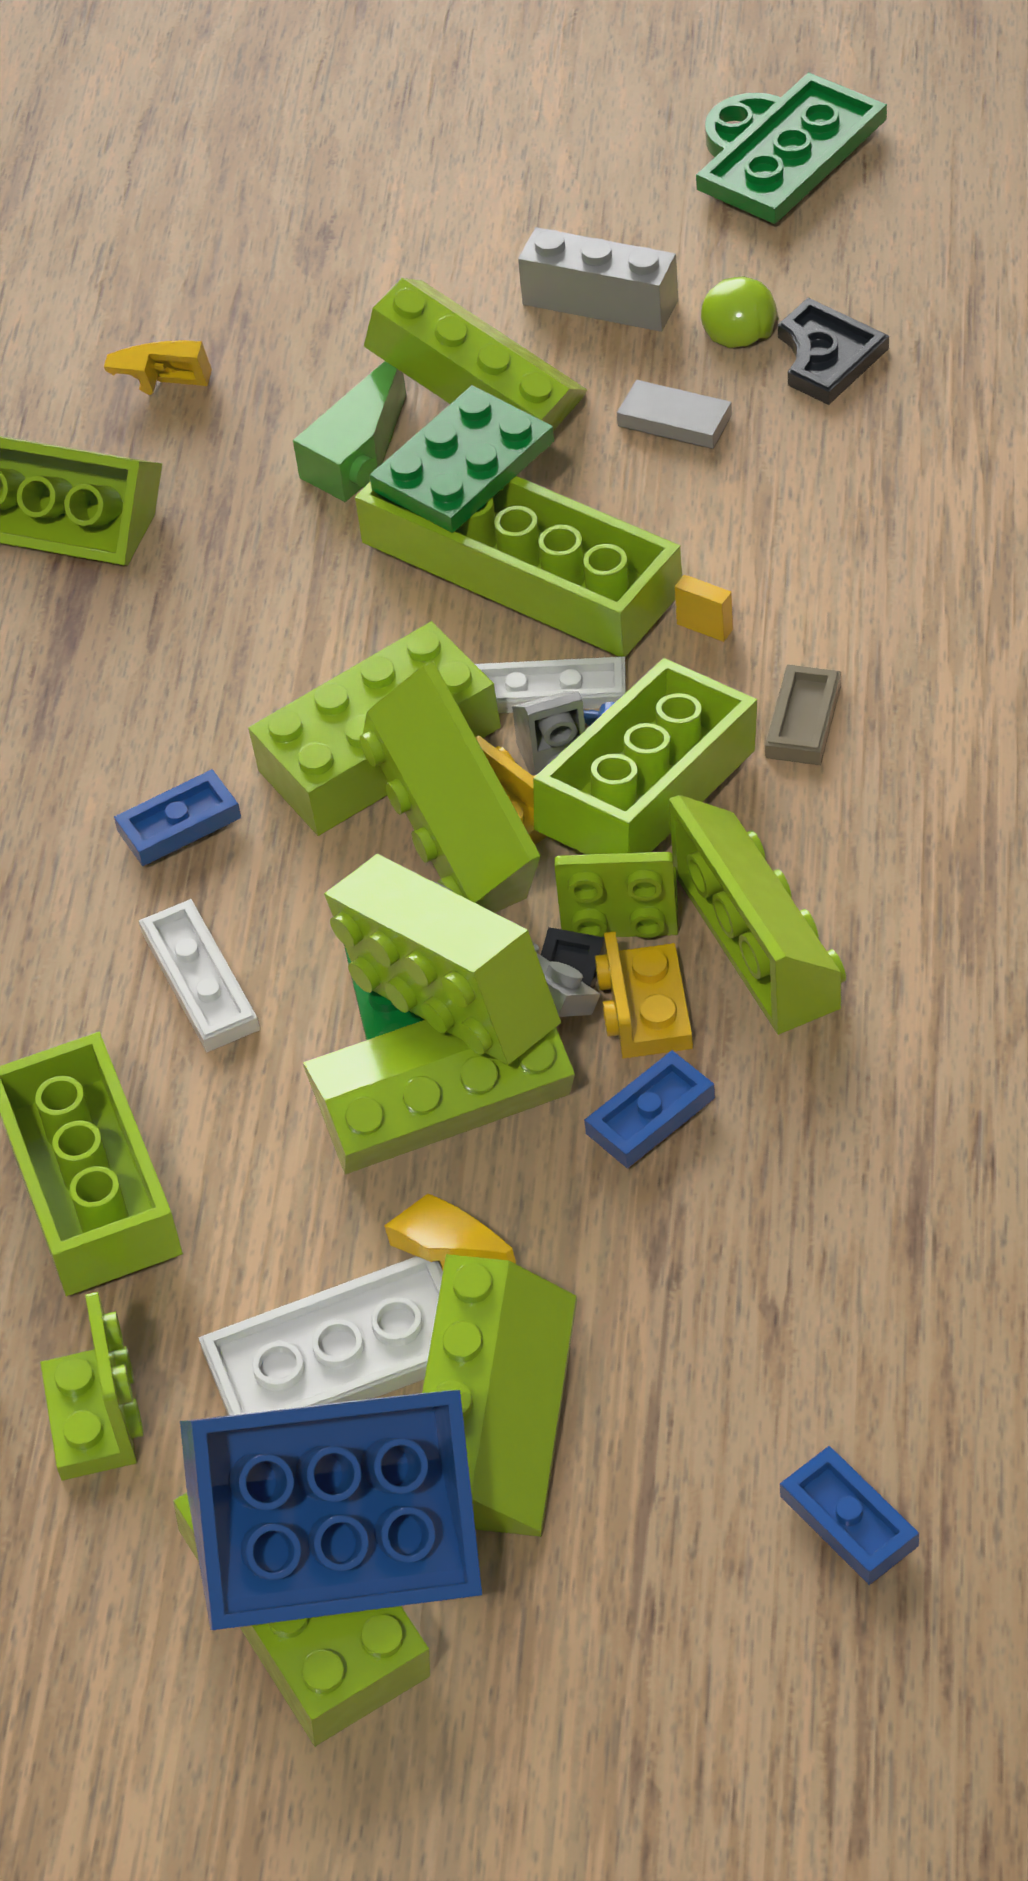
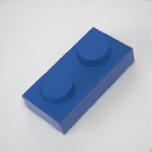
[114,769,241,867]
[584,1050,715,1169]
[780,1446,919,1585]

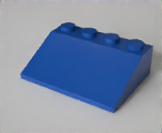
[180,1390,482,1630]

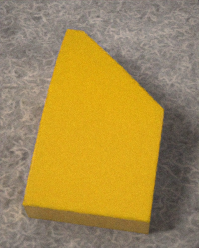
[104,340,212,395]
[384,1193,516,1270]

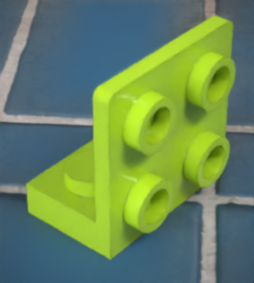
[555,852,678,938]
[40,1292,144,1481]

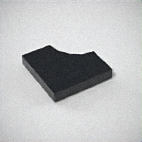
[778,298,889,405]

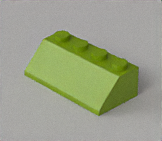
[363,278,587,431]
[0,436,163,565]
[360,661,541,913]
[669,795,846,1035]
[303,1020,575,1175]
[422,1254,577,1537]

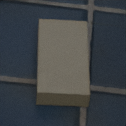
[765,665,841,765]

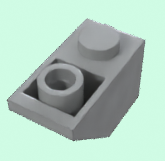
[512,691,585,776]

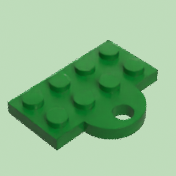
[696,72,887,224]

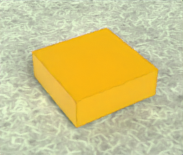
[675,575,733,642]

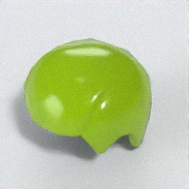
[701,276,779,348]

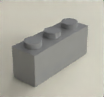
[518,227,679,332]

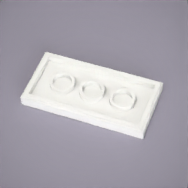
[198,1256,443,1415]

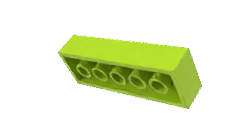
[355,433,682,657]

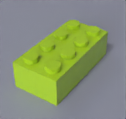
[248,621,501,836]
[533,658,757,855]
[324,854,561,1065]
[0,1031,183,1296]
[173,1492,430,1747]

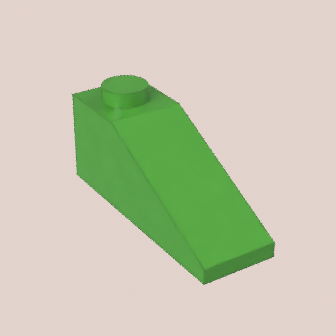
[293,361,406,502]

